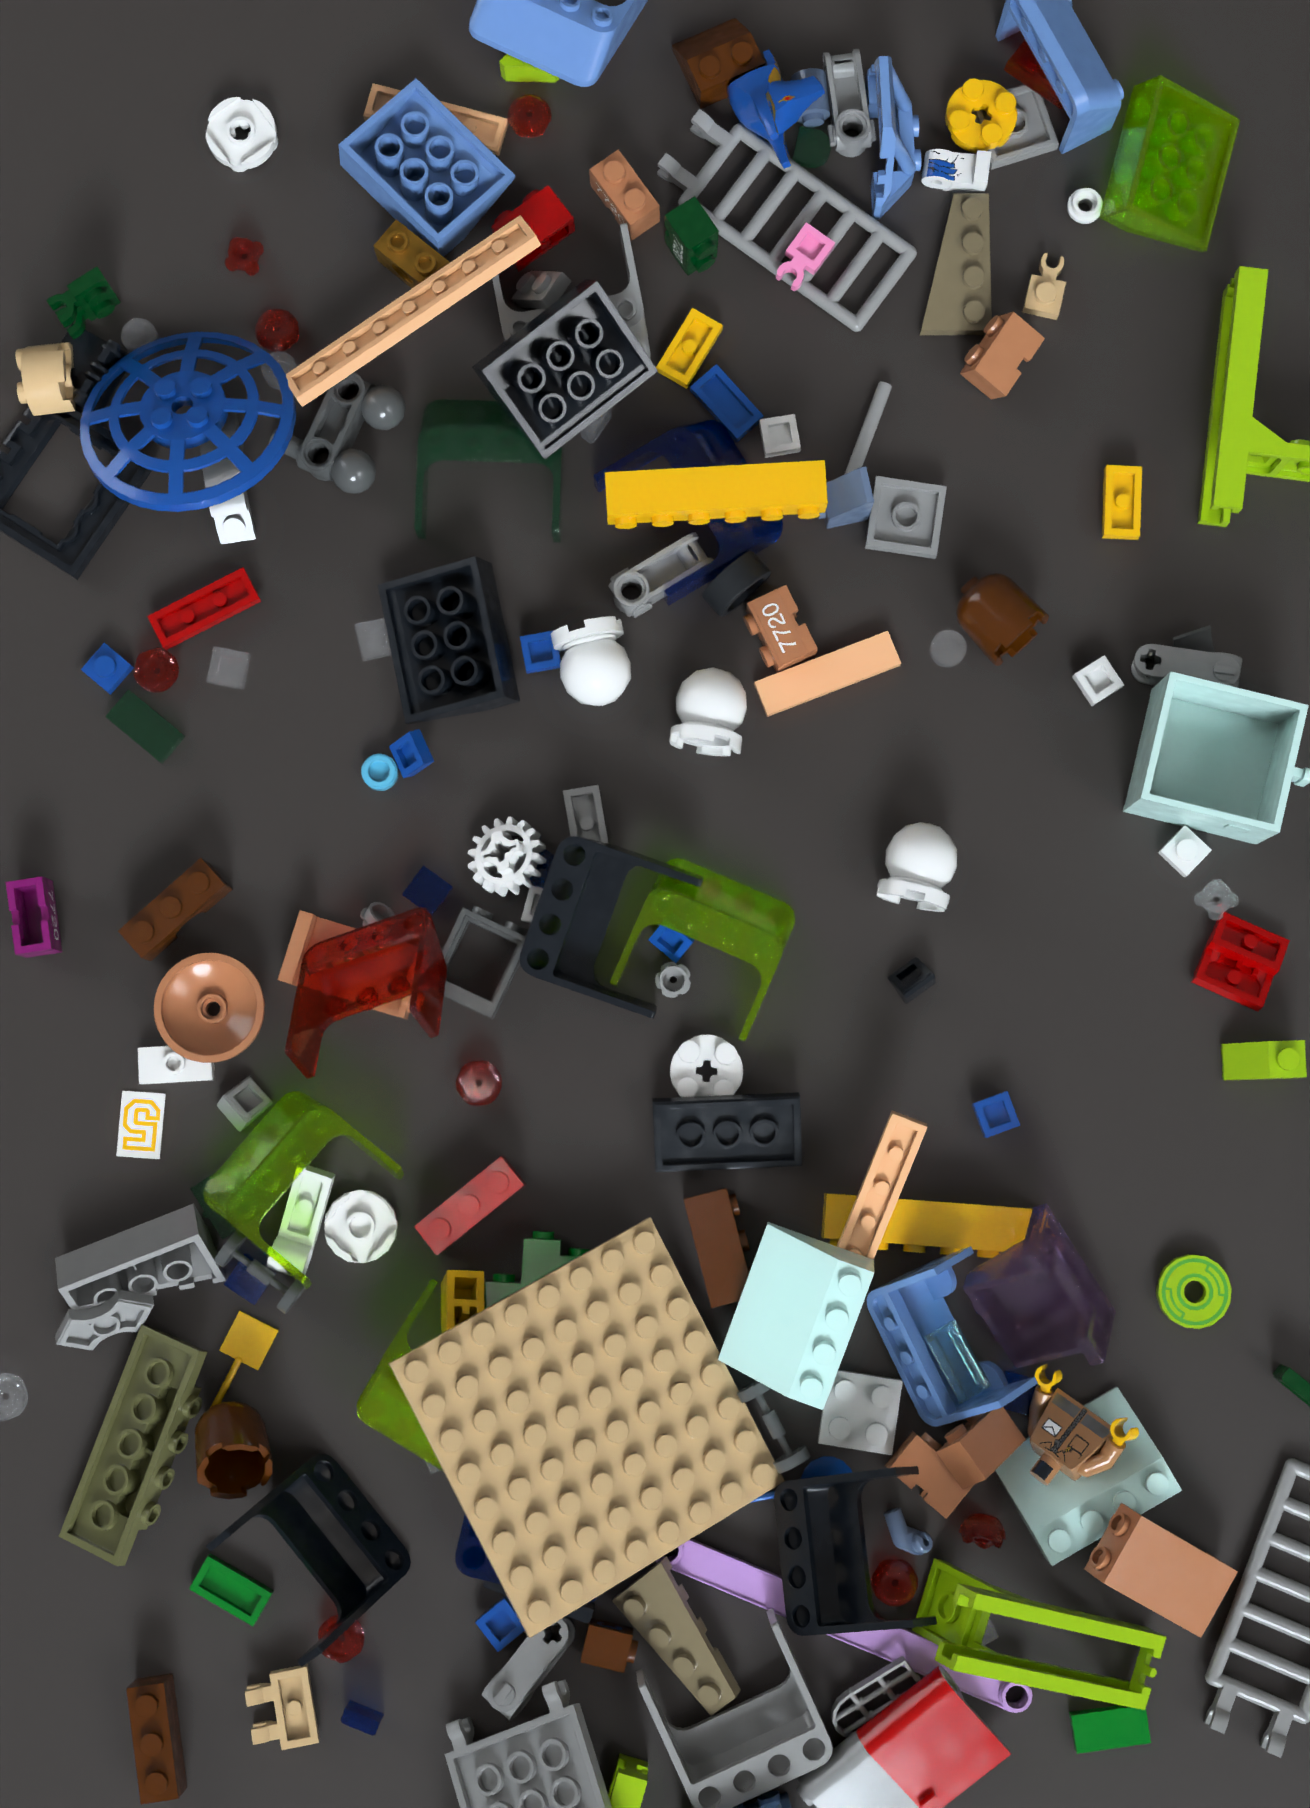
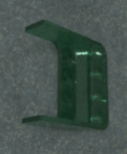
[414,399,564,543]

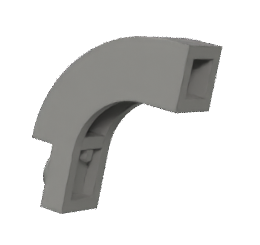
[200,412,256,544]

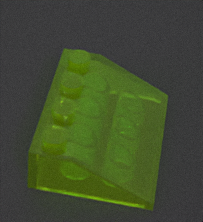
[1099,75,1240,252]

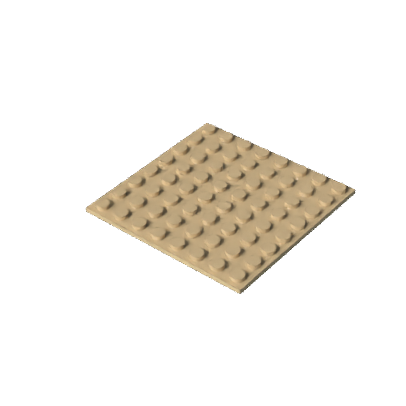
[388,1217,784,1638]

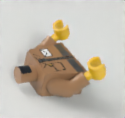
[1027,1364,1139,1486]

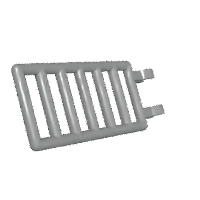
[657,109,917,332]
[1203,1458,1310,1758]

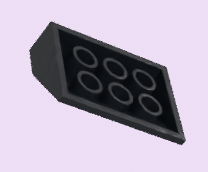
[472,279,658,460]
[378,556,520,725]

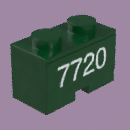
[665,196,719,276]

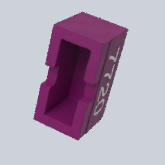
[5,876,62,958]

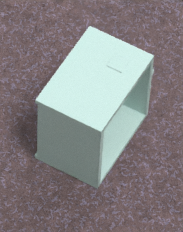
[1123,671,1310,844]

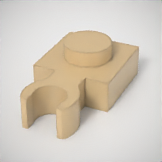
[1022,253,1066,320]

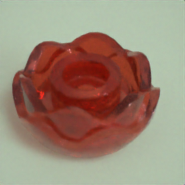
[507,94,552,138]
[255,308,299,353]
[133,647,179,693]
[456,1060,502,1106]
[959,1513,1006,1549]
[871,1559,918,1606]
[318,1614,364,1663]

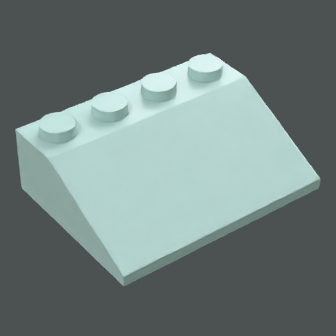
[718,1222,875,1410]
[995,1386,1182,1566]

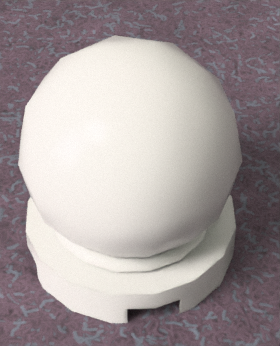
[551,616,631,706]
[669,667,747,757]
[876,822,957,912]

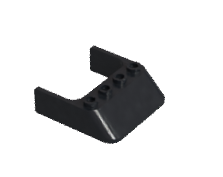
[520,836,703,1019]
[206,1454,411,1667]
[774,1466,937,1636]

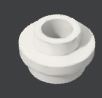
[1067,188,1103,224]

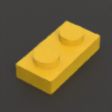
[656,308,723,389]
[1102,465,1142,540]

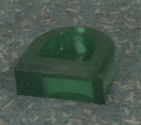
[793,126,831,168]

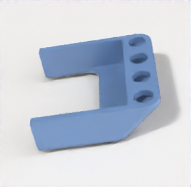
[468,0,648,87]

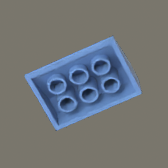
[338,78,515,257]

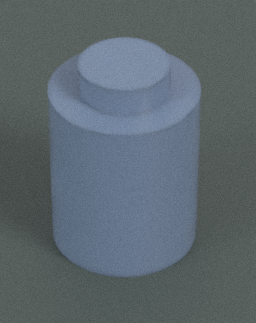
[791,68,830,128]

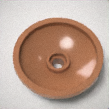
[154,953,265,1063]

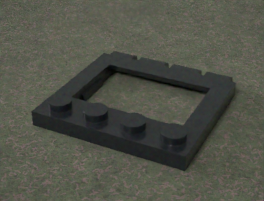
[0,406,152,580]

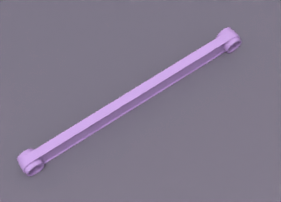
[656,1539,1033,1713]

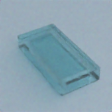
[924,1319,991,1404]

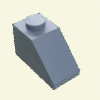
[818,466,874,529]

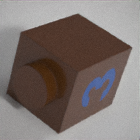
[580,1618,639,1673]

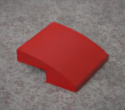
[1191,911,1290,1012]

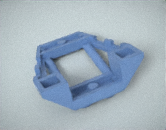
[865,56,921,220]

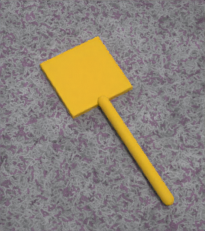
[210,1311,279,1408]

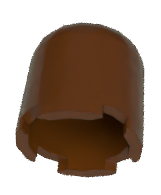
[956,573,1049,666]
[195,1401,272,1499]

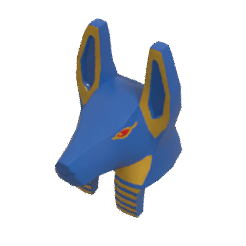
[727,49,825,169]

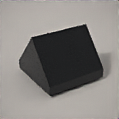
[888,957,936,1004]

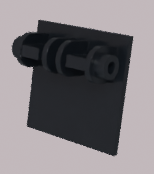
[61,323,129,411]

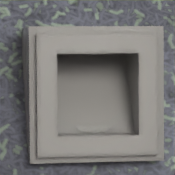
[217,1076,273,1132]

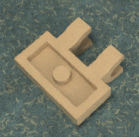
[245,1664,320,1750]

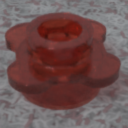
[225,237,264,276]

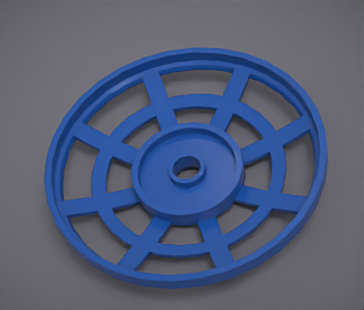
[80,332,296,512]

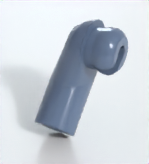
[883,1508,933,1555]

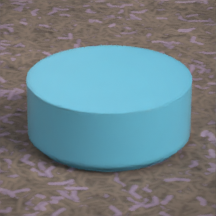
[361,753,399,791]

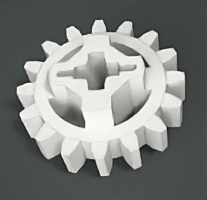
[467,816,546,897]

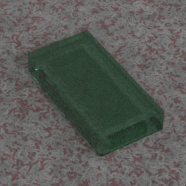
[105,689,186,764]

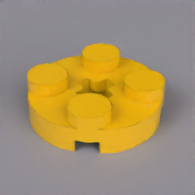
[945,78,1017,153]

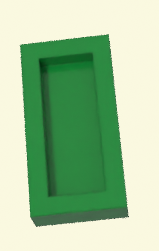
[189,1553,274,1626]
[1069,1705,1151,1754]

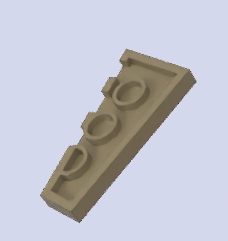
[920,193,992,336]
[612,1556,741,1716]

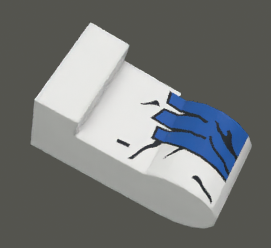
[921,149,992,193]

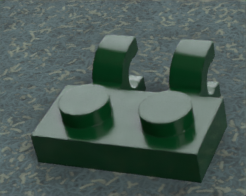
[46,266,121,340]

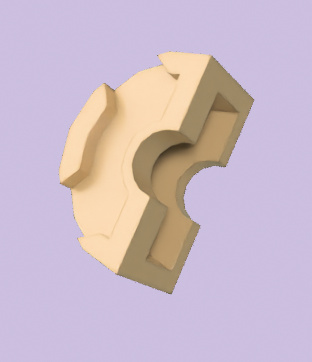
[15,342,75,416]

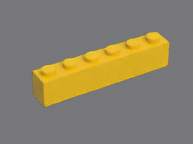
[605,460,828,529]
[821,1193,1049,1261]

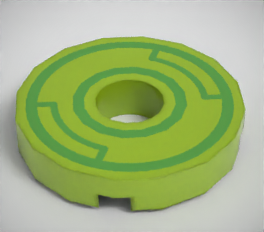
[1156,1254,1232,1329]

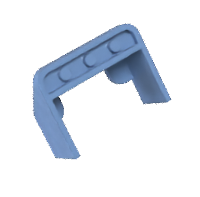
[995,0,1124,154]
[867,1246,1038,1427]

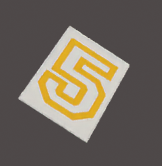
[116,1091,166,1159]

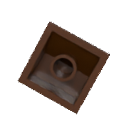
[672,18,765,109]

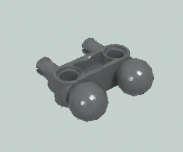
[269,372,406,494]

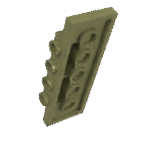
[59,1324,208,1566]

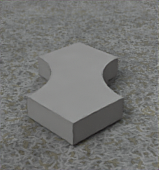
[55,1289,154,1351]

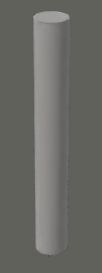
[844,381,892,475]

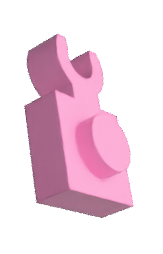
[776,222,835,291]

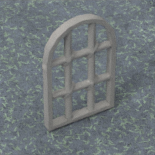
[831,1656,921,1738]

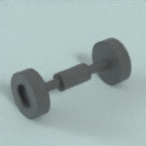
[214,1231,308,1314]
[737,1381,811,1473]

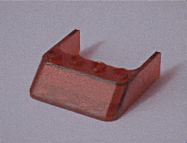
[285,907,447,1079]

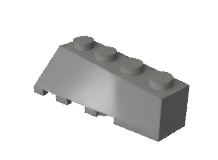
[55,1203,226,1310]

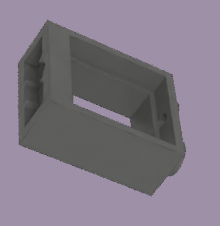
[425,906,526,1020]

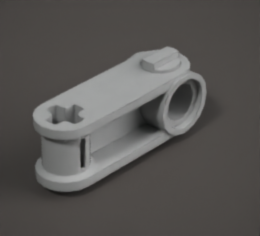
[823,48,876,157]
[608,532,715,618]
[1131,644,1243,688]
[482,1617,576,1721]

